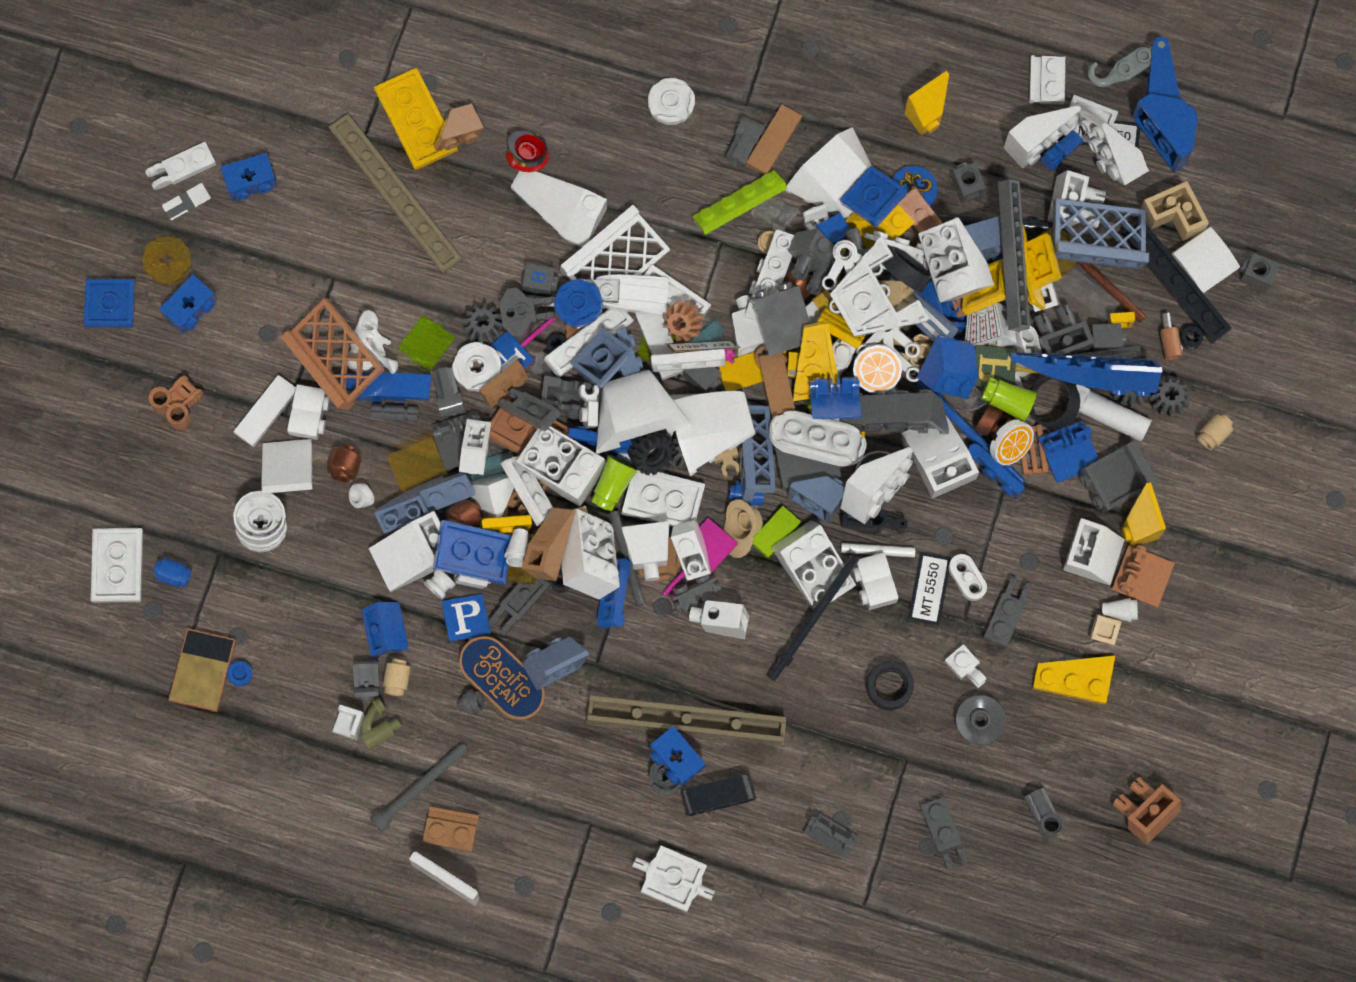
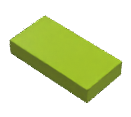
[752,506,801,559]

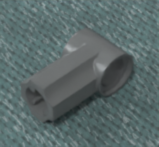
[726,116,766,167]
[432,367,465,418]
[1024,788,1063,840]

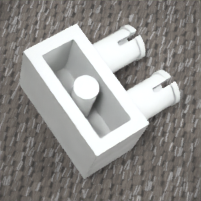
[1047,170,1106,228]

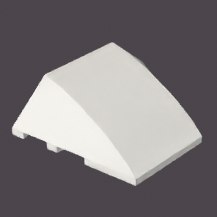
[784,127,872,220]
[596,370,691,454]
[670,391,755,476]

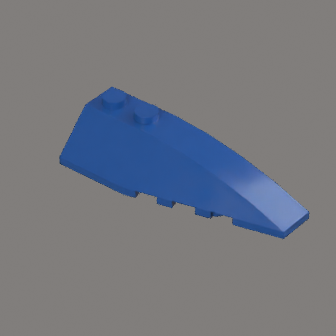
[1009,352,1162,396]

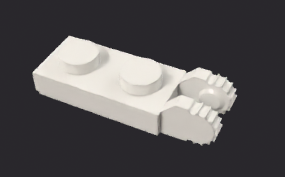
[145,142,216,190]

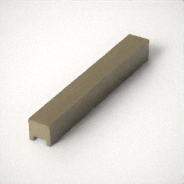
[586,695,786,746]

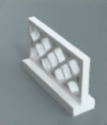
[560,205,671,281]

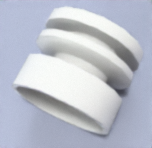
[233,491,287,552]

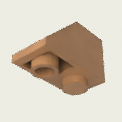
[434,103,484,151]

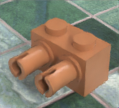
[1113,777,1181,845]

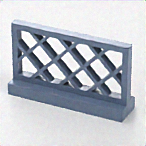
[1053,199,1149,269]

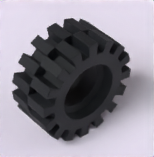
[628,430,676,476]

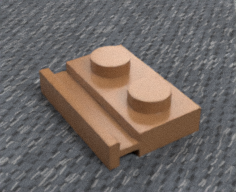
[422,806,479,852]

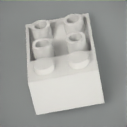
[1004,105,1081,169]
[1079,110,1149,185]
[918,218,994,303]
[901,416,979,499]
[516,426,605,507]
[841,447,913,524]
[561,509,620,599]
[369,511,440,592]
[771,520,856,609]

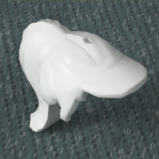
[347,310,398,374]

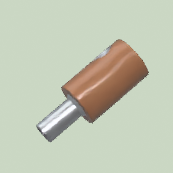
[1160,313,1183,360]

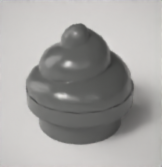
[457,690,484,715]

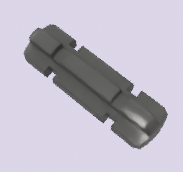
[371,404,419,421]

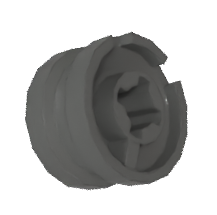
[649,759,681,795]

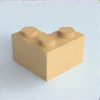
[1140,181,1209,241]

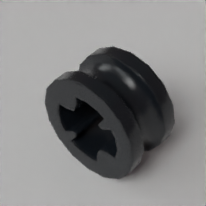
[1180,326,1203,350]
[547,334,567,354]

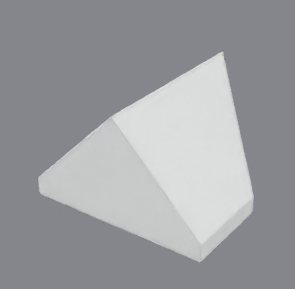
[470,473,514,519]

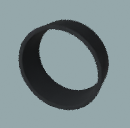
[882,248,931,293]
[1029,377,1080,429]

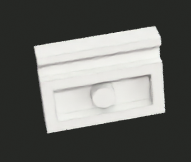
[1029,55,1065,105]

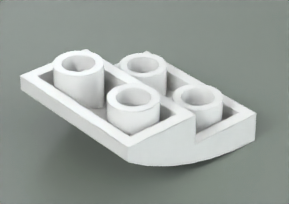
[1171,227,1240,293]

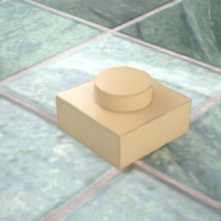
[1089,614,1121,645]

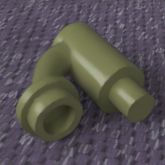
[360,697,402,750]

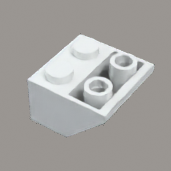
[1063,518,1125,586]

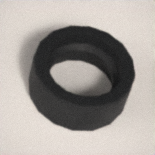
[866,661,914,711]

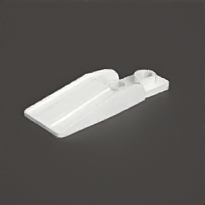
[573,274,669,315]

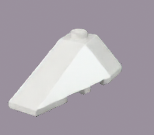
[511,171,607,247]

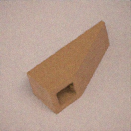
[522,508,575,581]

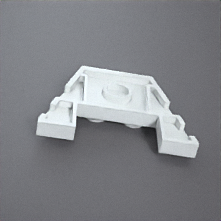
[830,237,930,337]

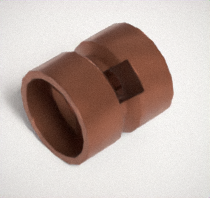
[975,405,1018,441]

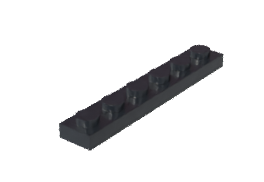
[1121,220,1232,344]

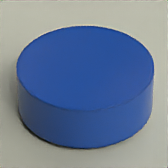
[227,661,253,687]

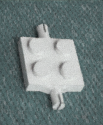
[632,846,715,913]

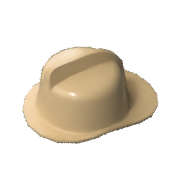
[724,499,763,558]

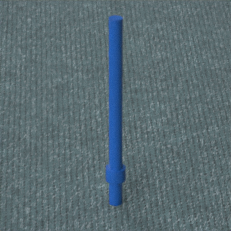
[915,380,1025,484]

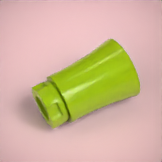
[980,377,1037,421]
[591,454,638,511]

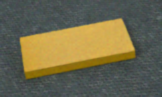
[374,67,458,171]

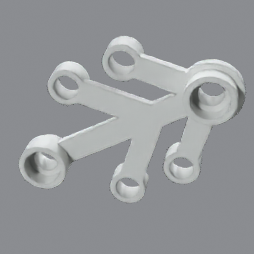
[822,240,891,313]
[857,327,921,394]

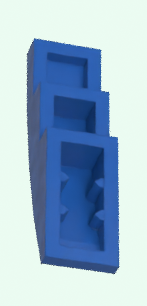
[336,372,432,402]

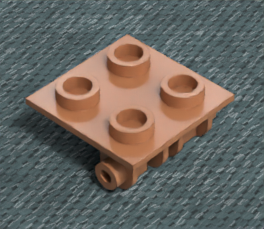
[1112,545,1175,608]

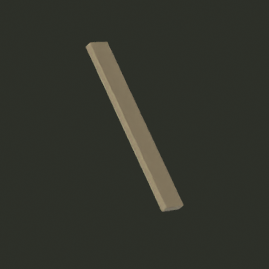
[329,113,462,274]

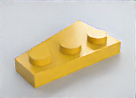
[793,321,838,402]
[1032,656,1115,705]

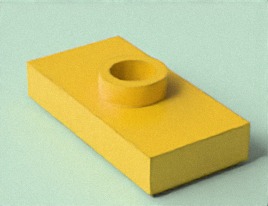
[480,515,532,535]

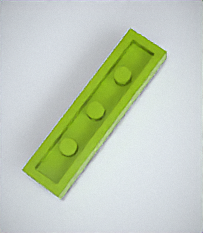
[692,170,787,235]

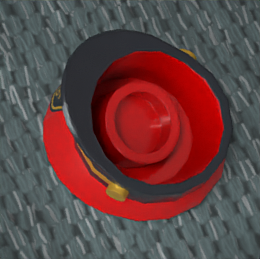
[506,131,550,173]

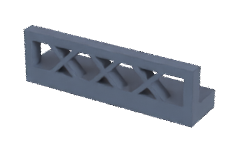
[739,405,776,501]

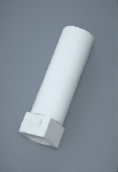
[1066,385,1152,442]

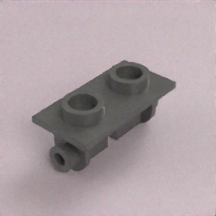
[668,573,722,612]
[803,812,859,858]

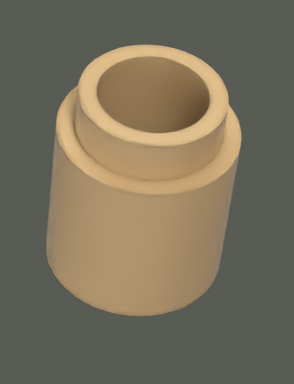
[1197,414,1233,450]
[382,659,411,696]

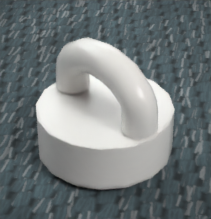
[349,483,374,508]

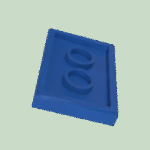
[433,520,512,585]

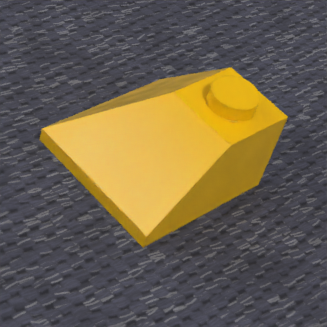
[904,71,949,135]
[845,204,915,249]
[1122,482,1166,547]

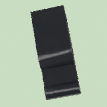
[841,509,908,534]

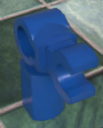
[1040,130,1083,171]

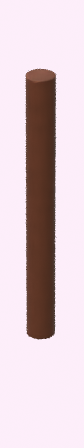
[1077,262,1147,323]

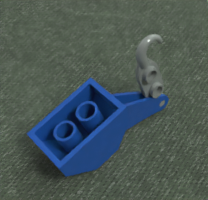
[1088,37,1198,173]

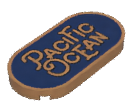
[459,636,545,720]

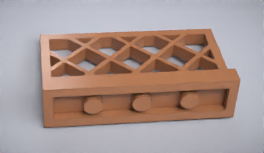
[281,298,385,410]

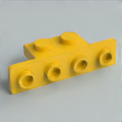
[1023,226,1062,310]

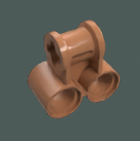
[149,375,203,430]

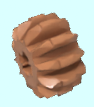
[662,300,705,341]

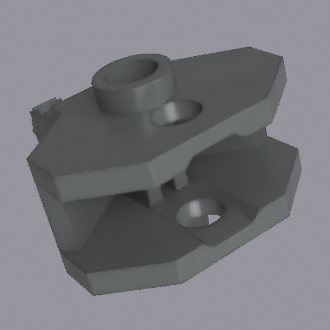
[499,288,556,339]

